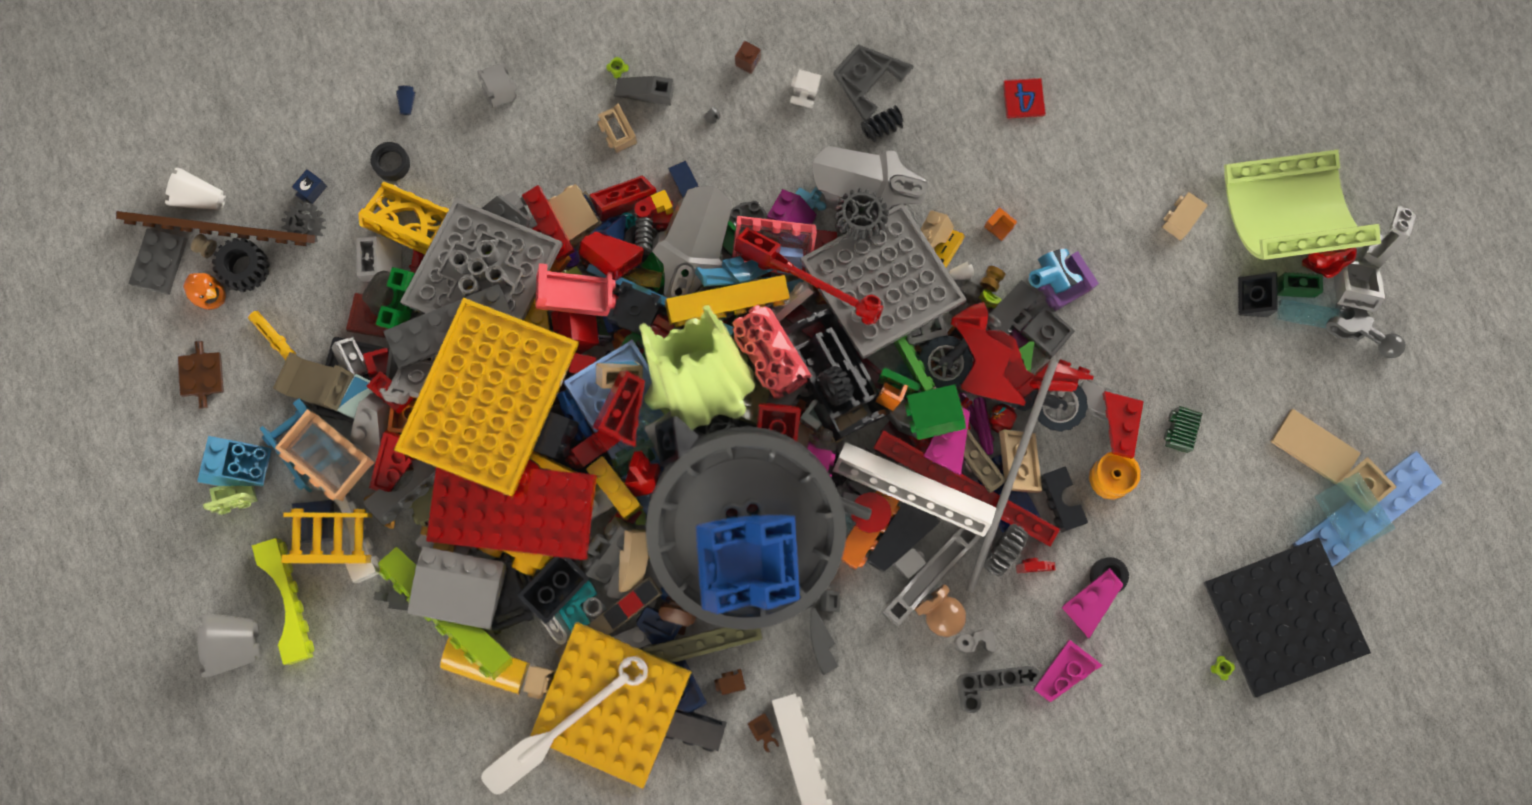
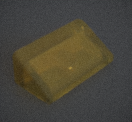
[622,267,662,288]

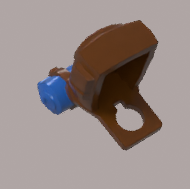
[659,587,697,635]

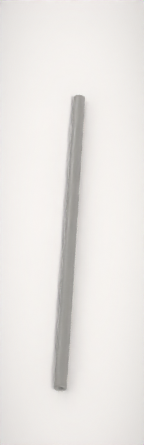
[966,359,1058,593]

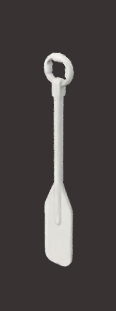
[481,656,648,794]

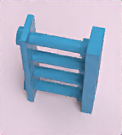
[259,398,350,493]

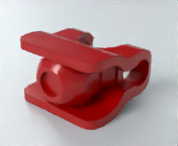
[1302,247,1357,278]

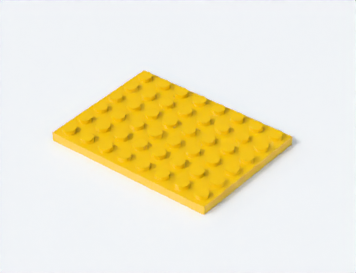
[394,298,579,497]

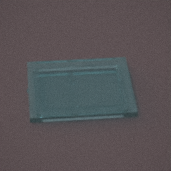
[1314,472,1396,553]

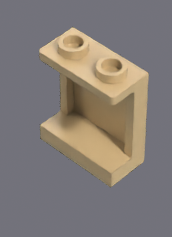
[548,184,602,247]

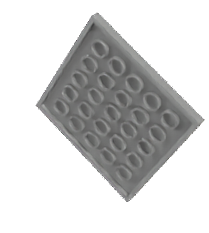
[800,203,966,359]

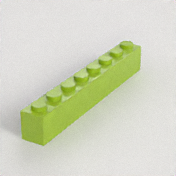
[378,546,512,680]

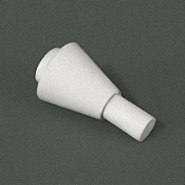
[949,262,975,280]

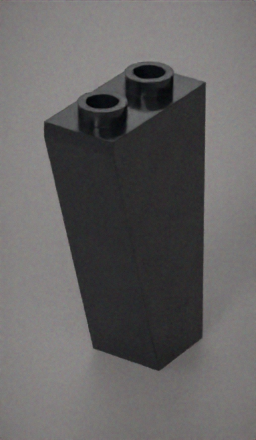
[866,502,940,573]

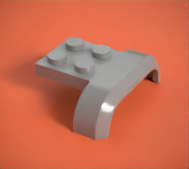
[380,359,434,404]

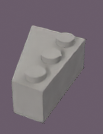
[346,393,390,466]

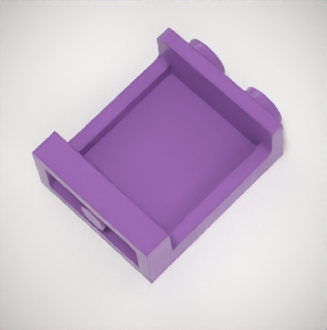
[1037,251,1099,311]

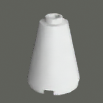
[165,168,226,210]

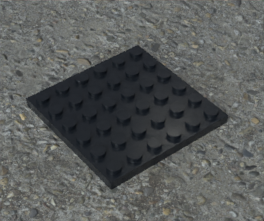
[1203,538,1371,698]

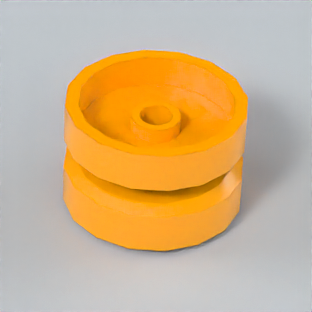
[1089,452,1141,500]

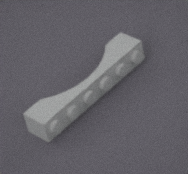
[882,527,981,626]

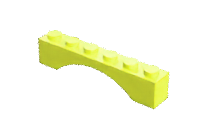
[252,538,314,665]

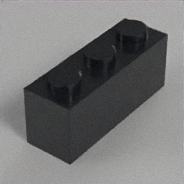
[665,710,727,752]

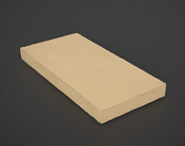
[1270,409,1361,486]

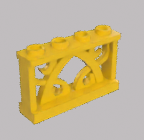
[358,182,449,254]

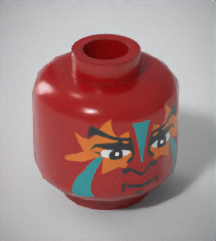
[988,403,1017,433]

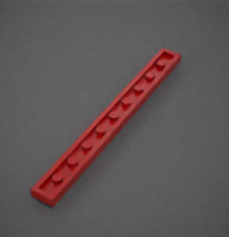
[873,430,1060,547]

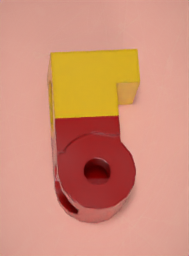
[634,190,674,219]

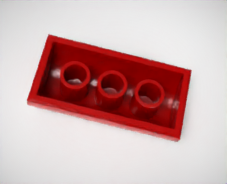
[757,403,801,441]

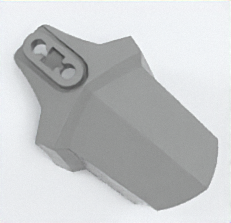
[812,146,928,219]
[652,186,732,298]

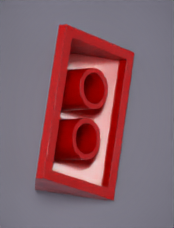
[589,175,657,222]

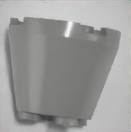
[197,613,260,678]

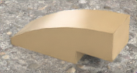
[619,530,649,592]

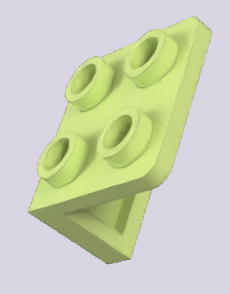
[203,486,257,515]

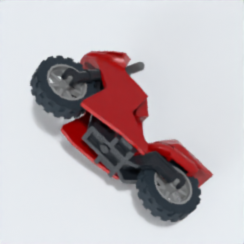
[919,302,1094,432]

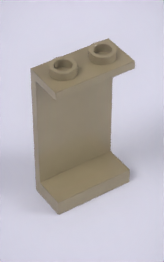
[272,352,354,411]

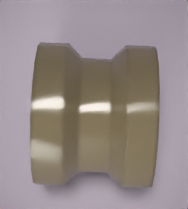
[191,234,217,258]

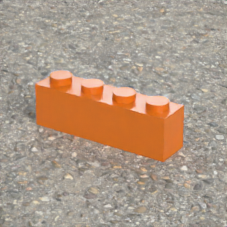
[841,491,900,570]

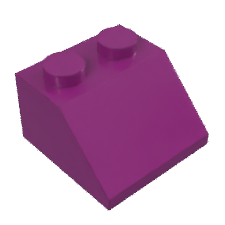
[766,189,817,245]

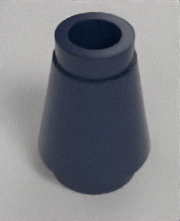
[396,85,416,115]

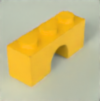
[586,456,643,520]

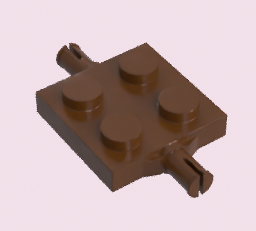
[178,341,224,409]

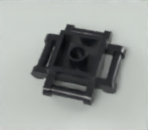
[491,552,534,635]

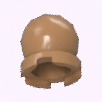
[914,584,966,638]

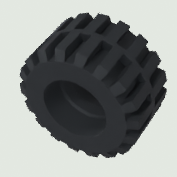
[212,238,270,292]

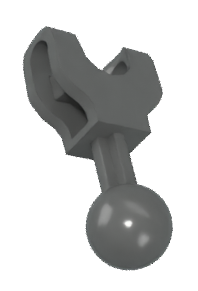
[1326,300,1406,358]

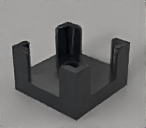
[607,281,662,336]

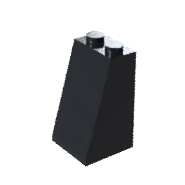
[533,412,579,461]

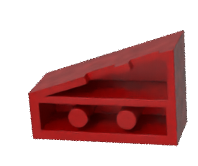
[593,371,645,447]

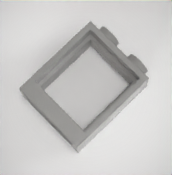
[1334,261,1385,312]

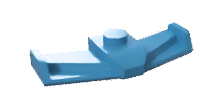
[695,256,774,286]

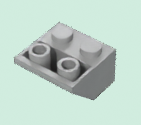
[356,236,403,283]

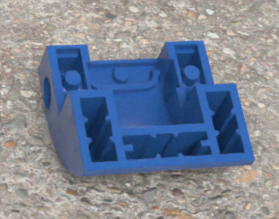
[696,515,800,614]

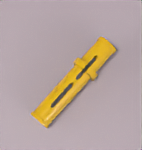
[248,310,296,361]

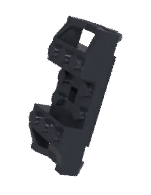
[784,308,890,442]

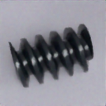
[861,105,903,143]

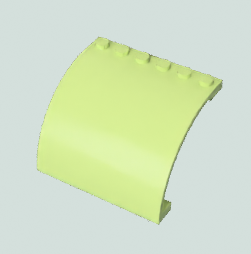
[1224,149,1381,260]

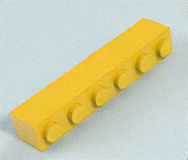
[664,275,790,327]

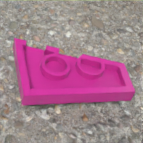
[923,408,970,475]
[1062,568,1123,638]
[1033,640,1103,702]

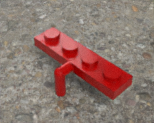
[522,185,575,262]

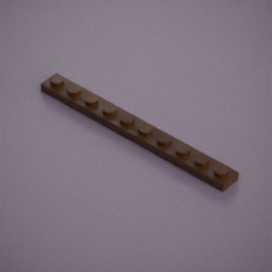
[116,211,315,246]

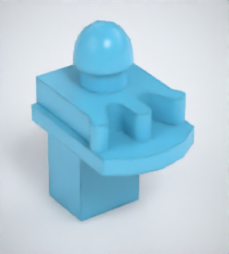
[795,187,826,211]

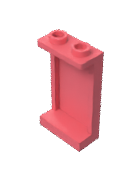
[535,263,616,316]

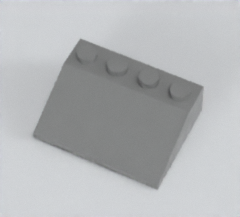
[407,547,507,630]

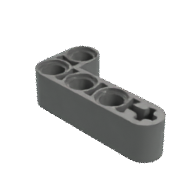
[957,666,1040,713]

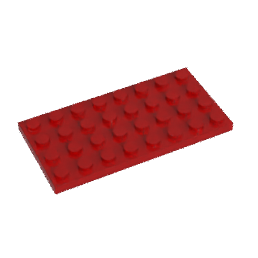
[426,467,597,560]

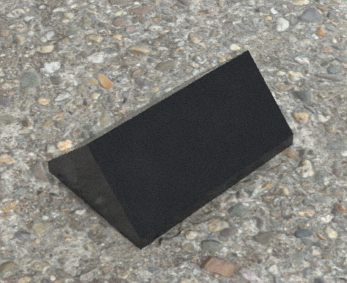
[516,556,590,625]

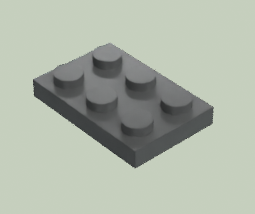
[128,228,188,295]

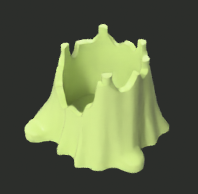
[640,305,755,430]

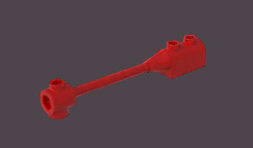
[735,227,884,325]

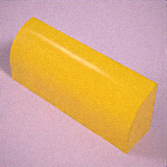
[440,637,530,695]

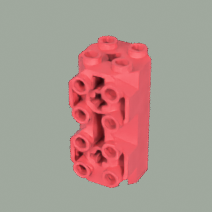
[732,305,812,398]

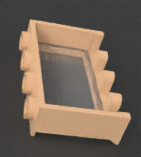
[275,409,375,501]

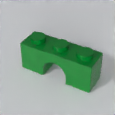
[376,267,415,329]

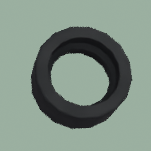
[370,142,410,181]

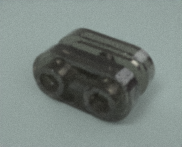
[362,270,394,316]

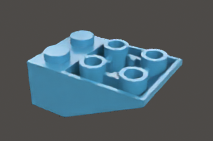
[197,436,272,486]

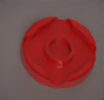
[851,492,892,533]

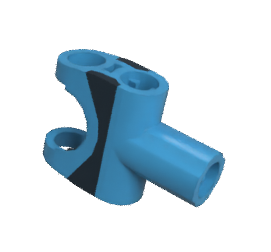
[1029,249,1083,294]

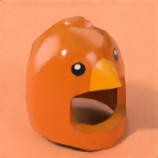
[183,273,226,309]

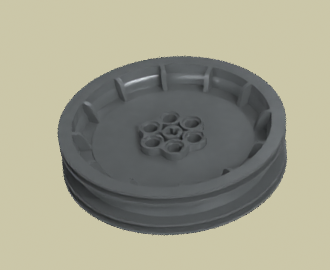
[646,427,846,629]

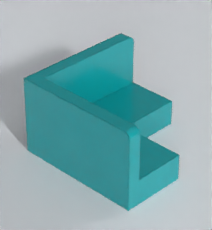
[559,579,598,633]

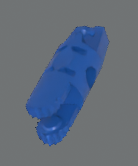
[557,390,592,441]

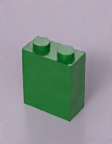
[904,384,966,440]

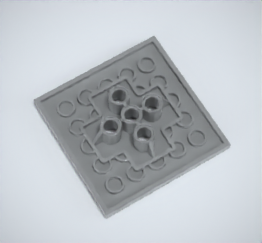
[400,198,563,321]

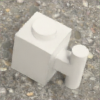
[790,69,821,109]

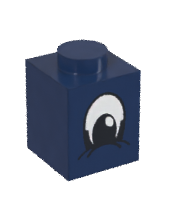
[292,169,327,204]

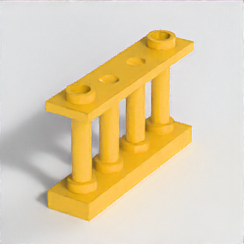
[281,509,373,563]

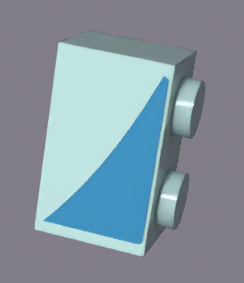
[337,374,377,419]

